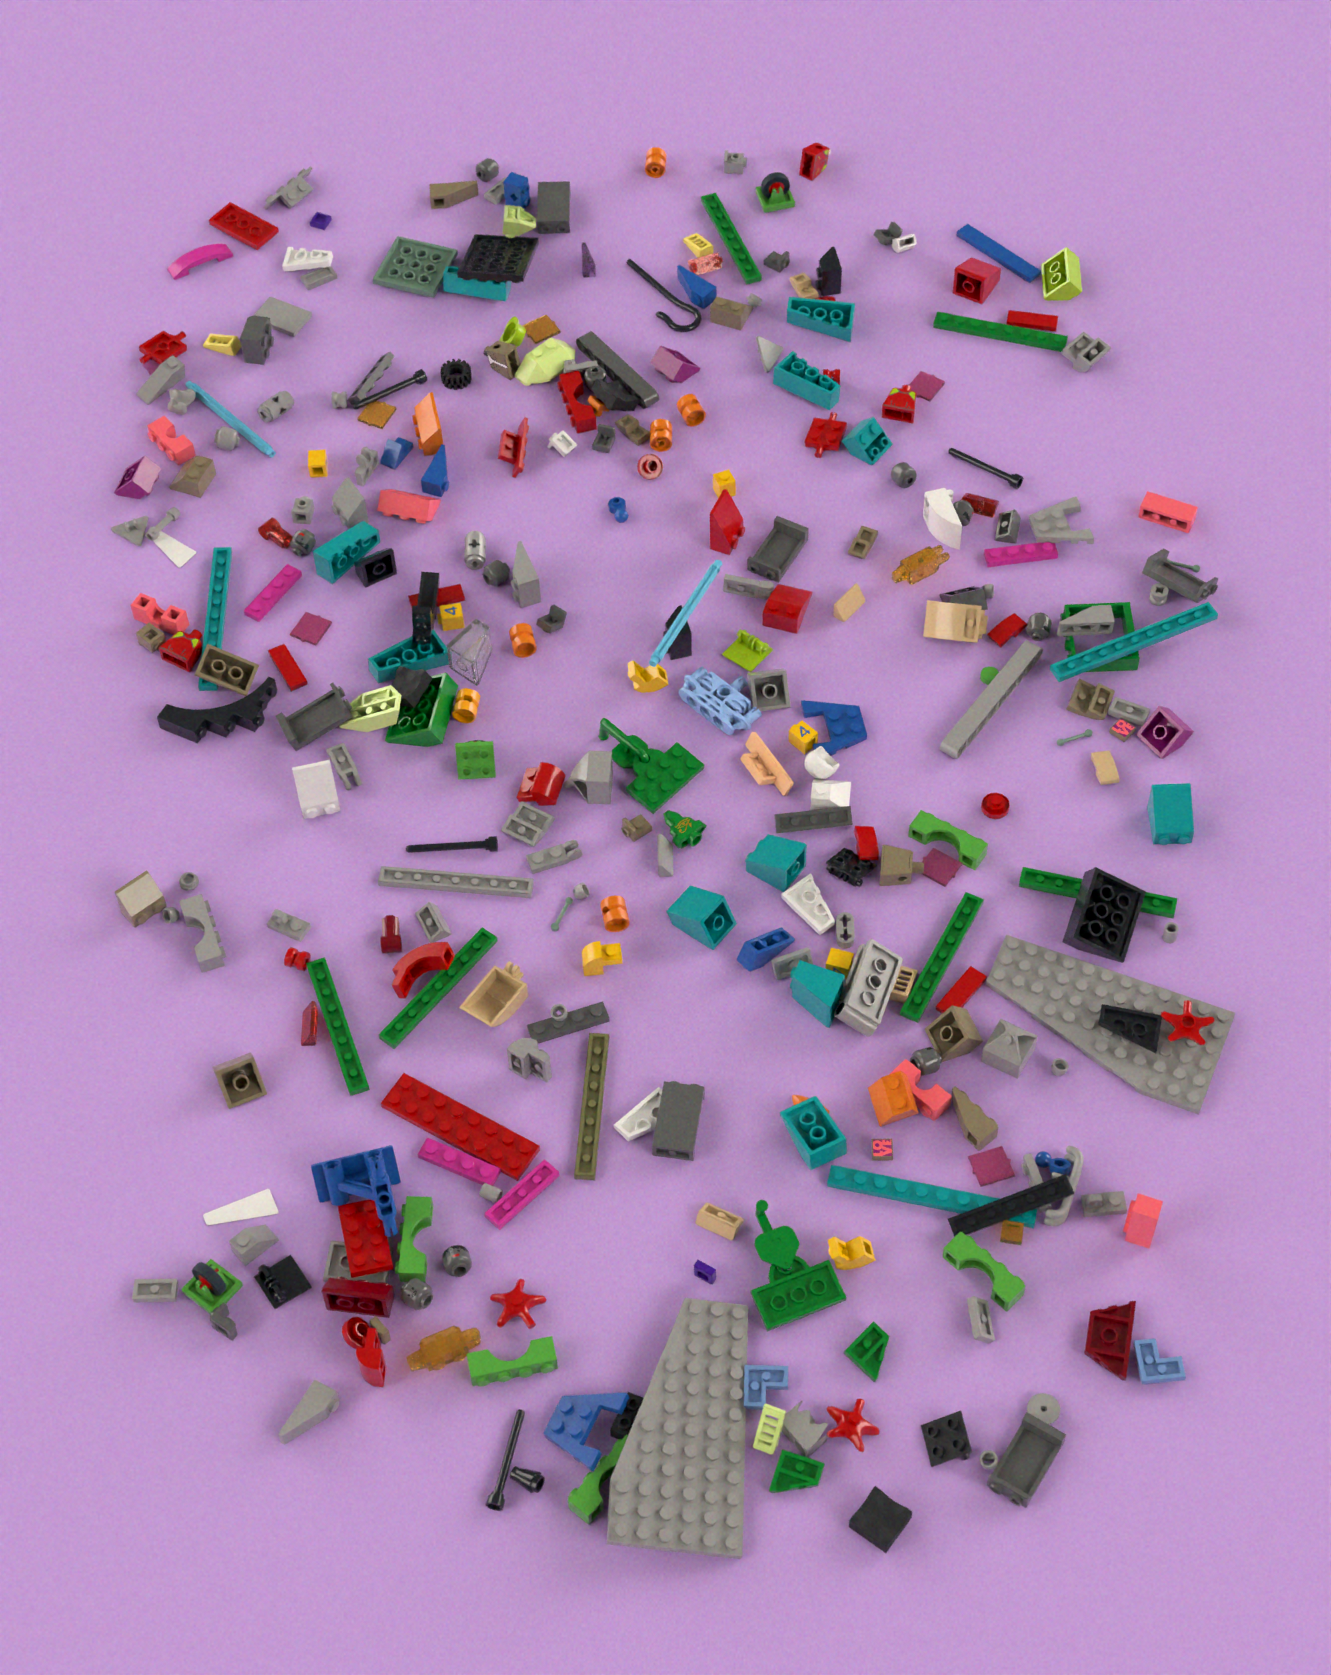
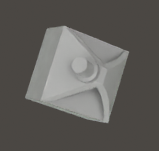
[563,751,613,804]
[981,1019,1037,1079]

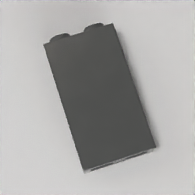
[537,181,571,234]
[747,516,809,583]
[1142,548,1218,603]
[276,682,353,751]
[652,1081,705,1161]
[987,1412,1066,1508]

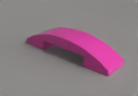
[167,244,233,280]

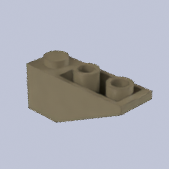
[429,181,478,209]
[951,1086,998,1151]

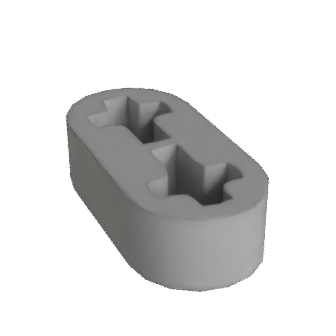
[836,912,855,949]

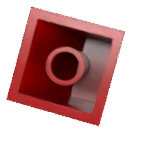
[953,257,1001,304]

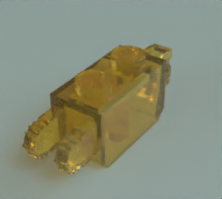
[891,545,950,585]
[406,1326,481,1372]

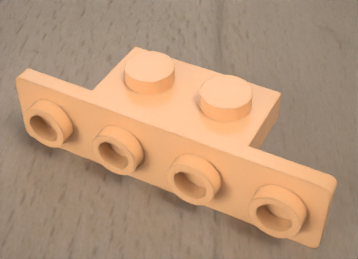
[740,732,794,796]

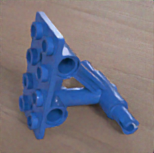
[311,1145,401,1236]

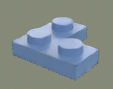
[1133,1338,1186,1385]
[744,1365,788,1410]

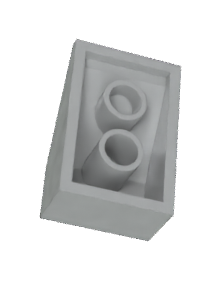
[511,541,541,608]

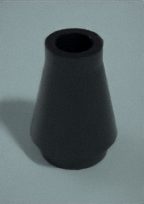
[510,1466,545,1493]

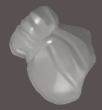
[167,388,196,415]

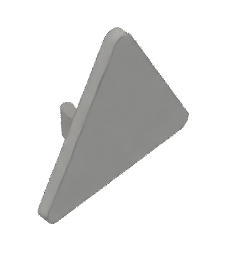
[756,336,783,373]
[111,516,148,546]

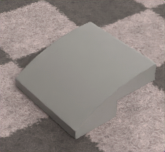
[501,801,555,847]

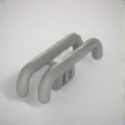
[1044,1146,1084,1226]

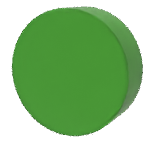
[980,667,999,685]

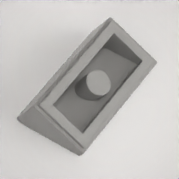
[657,834,673,877]
[415,902,452,943]

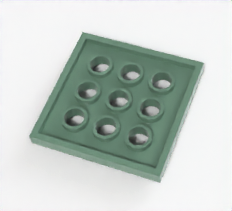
[373,236,458,298]

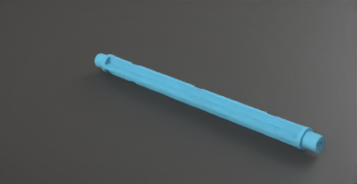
[186,381,276,458]
[649,560,722,667]

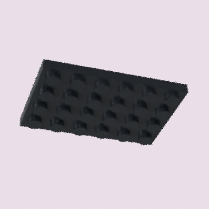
[457,234,539,283]

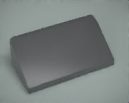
[995,509,1021,543]

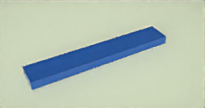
[956,224,1041,283]

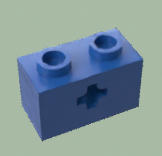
[503,172,531,209]

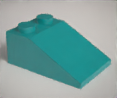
[780,1096,847,1170]

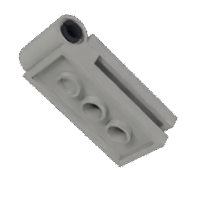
[834,939,903,1037]

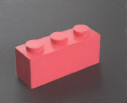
[1138,491,1198,533]
[1123,1193,1163,1248]

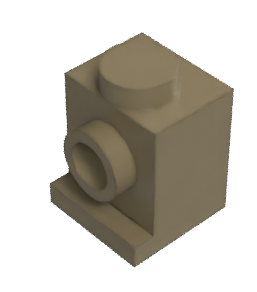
[136,622,166,653]

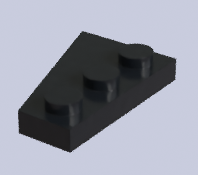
[1098,1004,1162,1054]

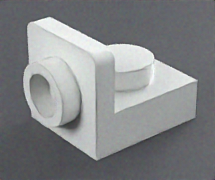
[547,430,577,457]

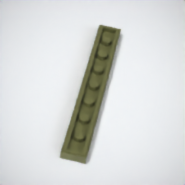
[574,1033,610,1180]

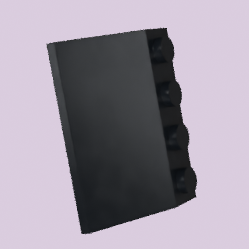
[1062,867,1146,963]

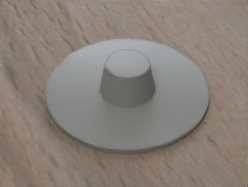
[1027,1393,1060,1424]

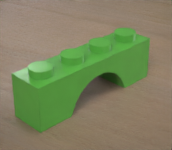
[908,810,988,870]
[395,1196,434,1283]
[943,1231,1025,1312]
[467,1336,558,1387]
[568,1435,628,1525]

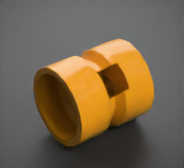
[452,688,480,723]

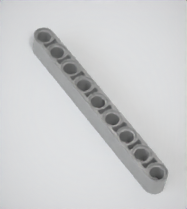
[940,640,1043,759]

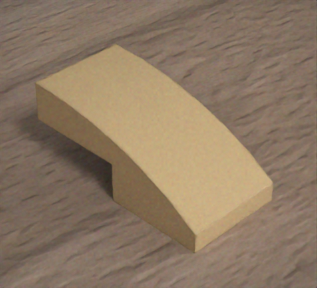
[789,273,819,299]
[1091,750,1120,785]

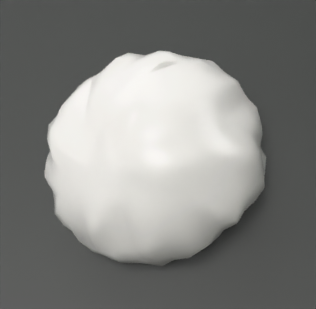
[804,746,840,780]

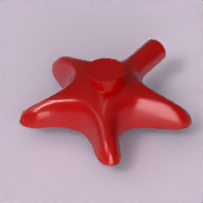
[1161,1000,1214,1045]
[490,1278,546,1329]
[826,1398,880,1452]

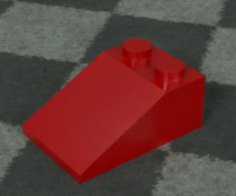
[710,489,745,555]
[762,584,812,634]

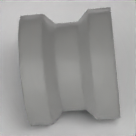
[332,392,347,409]
[1149,583,1169,606]

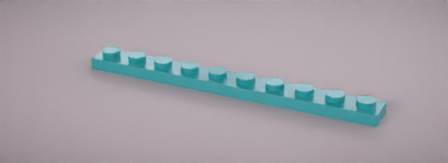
[198,547,232,691]
[1050,602,1218,682]
[827,1165,1038,1229]

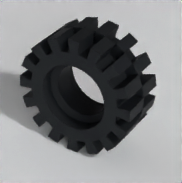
[441,359,472,390]

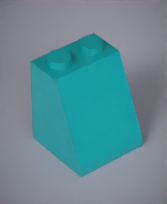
[1147,783,1194,845]
[745,834,807,892]
[666,885,737,950]
[790,960,845,1028]

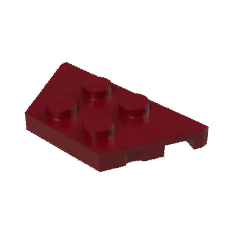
[1084,1301,1136,1380]

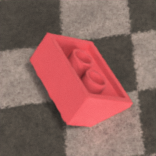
[377,489,441,524]

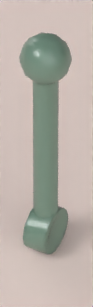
[1166,558,1200,573]
[1057,729,1093,746]
[551,897,573,931]

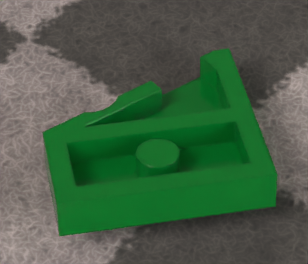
[844,1321,889,1382]
[769,1449,825,1493]

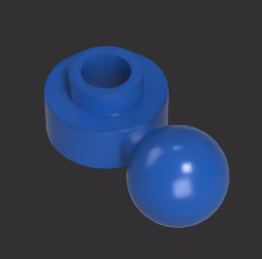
[608,497,628,523]
[1035,1151,1071,1175]

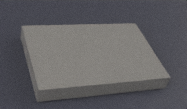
[254,297,312,337]
[323,1241,394,1284]

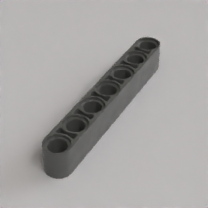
[576,331,659,409]

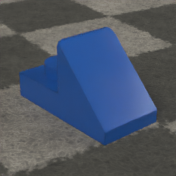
[380,437,414,470]

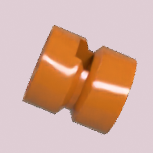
[645,147,667,178]
[677,394,706,426]
[650,419,672,452]
[509,623,537,658]
[600,895,630,932]

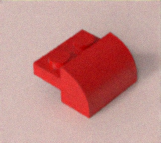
[516,762,566,806]
[356,1328,387,1387]

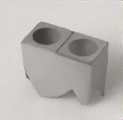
[781,1400,828,1458]

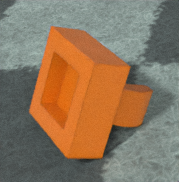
[587,396,610,417]

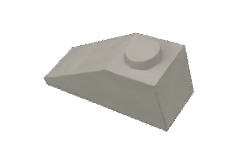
[136,355,185,405]
[1057,605,1115,636]
[278,1380,339,1445]

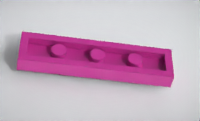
[984,542,1058,567]
[244,564,302,622]
[418,1137,501,1186]
[484,1159,560,1230]

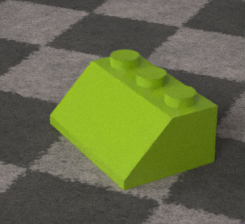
[1041,247,1082,300]

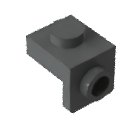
[874,222,903,245]
[592,424,615,454]
[536,605,567,633]

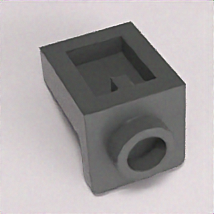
[764,251,790,273]
[210,1303,238,1341]

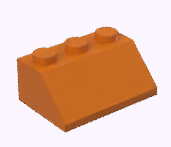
[412,392,443,456]

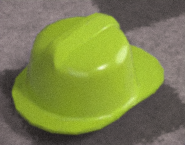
[499,317,526,347]

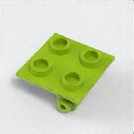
[722,629,773,673]

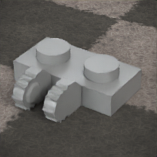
[355,447,379,486]

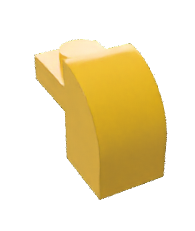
[627,660,669,693]
[581,941,623,976]
[828,1236,876,1270]

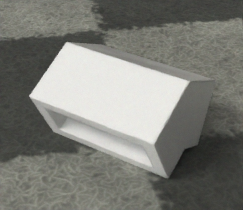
[892,234,917,254]

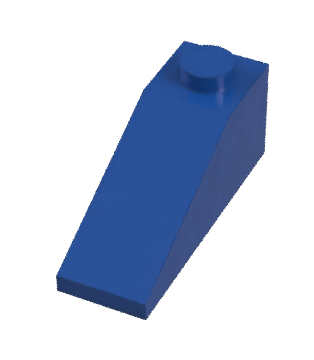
[677,265,717,309]
[421,444,449,497]
[736,927,795,972]

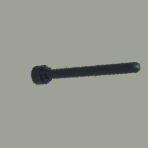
[353,369,427,410]
[948,448,1023,489]
[406,836,498,853]
[486,1409,525,1511]

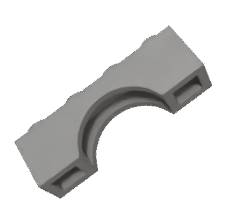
[179,894,226,973]

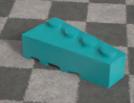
[443,266,511,301]
[787,297,855,342]
[773,351,841,410]
[313,521,380,584]
[368,629,450,683]

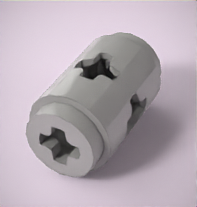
[257,391,294,422]
[464,531,486,570]

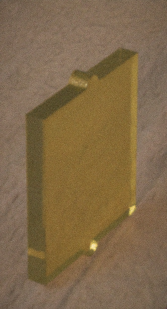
[522,314,561,344]
[357,401,397,429]

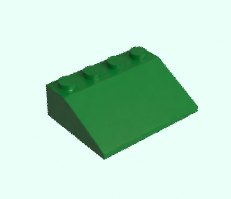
[385,672,458,747]

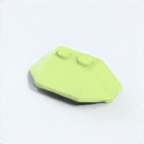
[502,205,536,238]
[515,338,575,386]
[339,685,401,732]

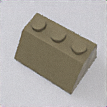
[195,644,259,696]

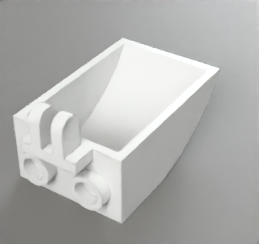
[923,488,962,550]

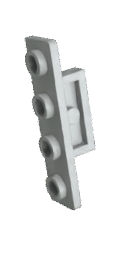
[264,166,313,210]

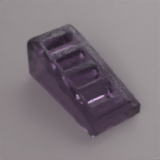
[581,243,596,277]

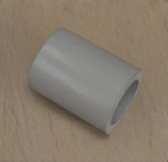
[1162,922,1179,943]
[479,1183,503,1203]

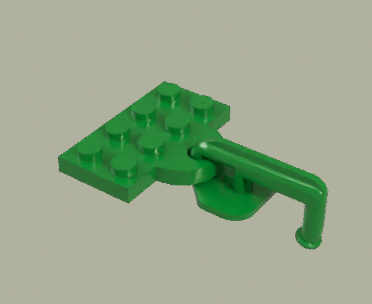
[598,718,704,814]
[750,1200,847,1332]

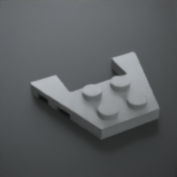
[1029,497,1094,544]

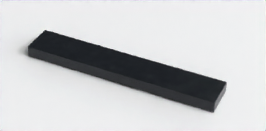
[948,1174,1074,1237]

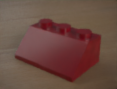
[321,1277,395,1318]

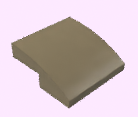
[1066,679,1115,720]

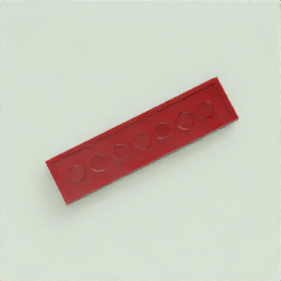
[381,1073,540,1181]

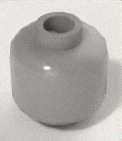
[214,426,240,451]

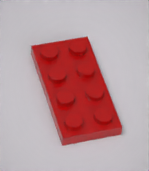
[209,202,279,250]
[338,1199,393,1278]

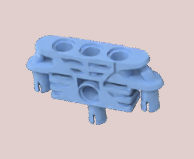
[679,667,762,735]

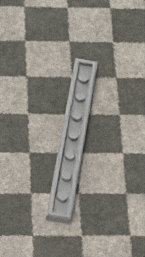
[378,866,534,898]

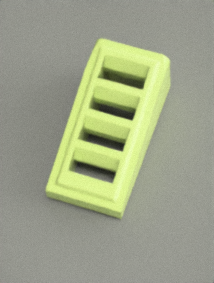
[753,1403,786,1455]

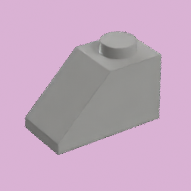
[229,1225,279,1266]

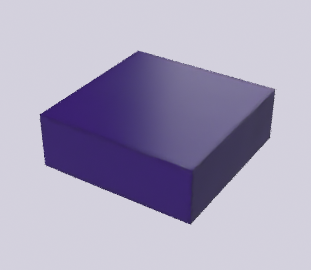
[310,212,332,230]
[694,1260,716,1284]

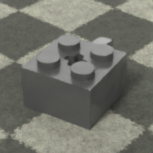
[240,315,274,365]

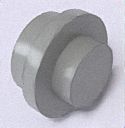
[746,293,762,308]
[179,872,199,891]

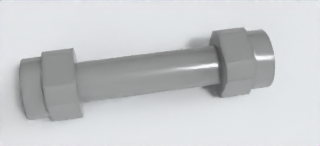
[145,507,180,541]

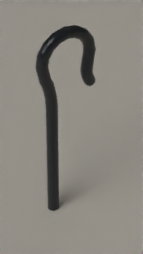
[626,259,702,332]

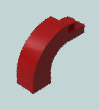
[391,942,455,999]

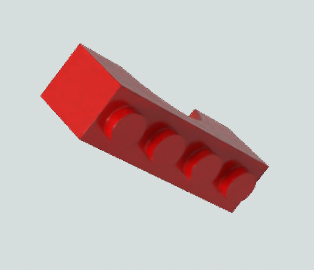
[557,370,597,434]

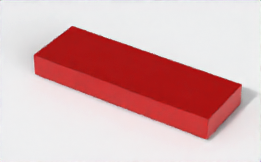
[1006,310,1058,332]
[408,584,465,609]
[268,644,308,691]
[935,966,987,1014]

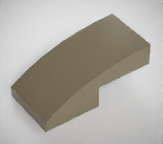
[615,414,650,446]
[848,525,878,559]

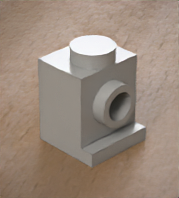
[724,150,747,174]
[291,496,315,524]

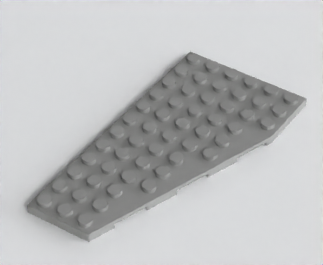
[986,935,1235,1114]
[607,1298,748,1559]

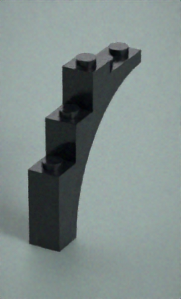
[412,572,440,645]
[157,677,277,744]

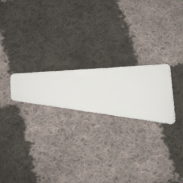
[153,531,196,568]
[203,1189,279,1225]

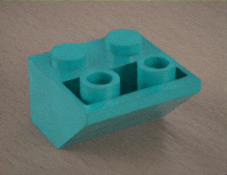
[842,417,893,465]

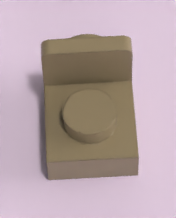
[621,814,652,842]

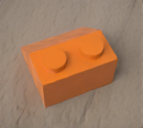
[868,1071,919,1127]

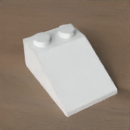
[292,760,341,819]

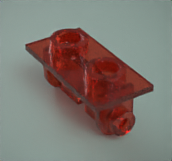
[687,252,723,275]

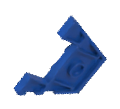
[801,700,867,756]
[543,1392,630,1472]

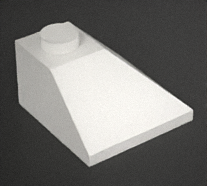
[810,779,851,810]

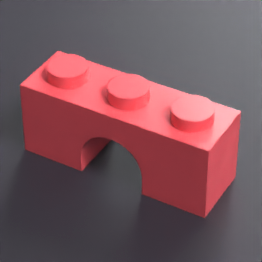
[147,416,196,465]
[130,593,189,635]
[889,1059,952,1121]

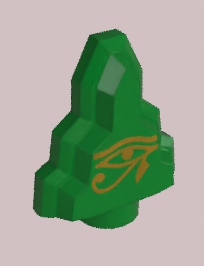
[663,810,707,849]

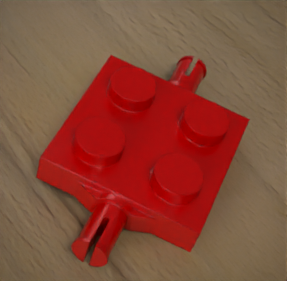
[139,330,187,364]
[804,412,847,458]

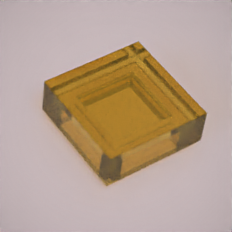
[1000,1220,1024,1245]

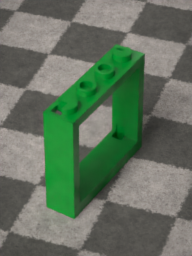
[1060,602,1140,672]

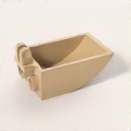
[923,600,988,643]
[459,961,528,1027]

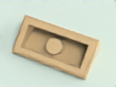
[833,583,865,622]
[695,1202,744,1240]

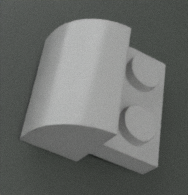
[1061,331,1111,372]
[507,1038,552,1083]

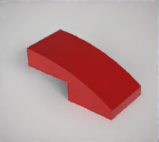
[987,613,1027,647]
[854,826,879,860]

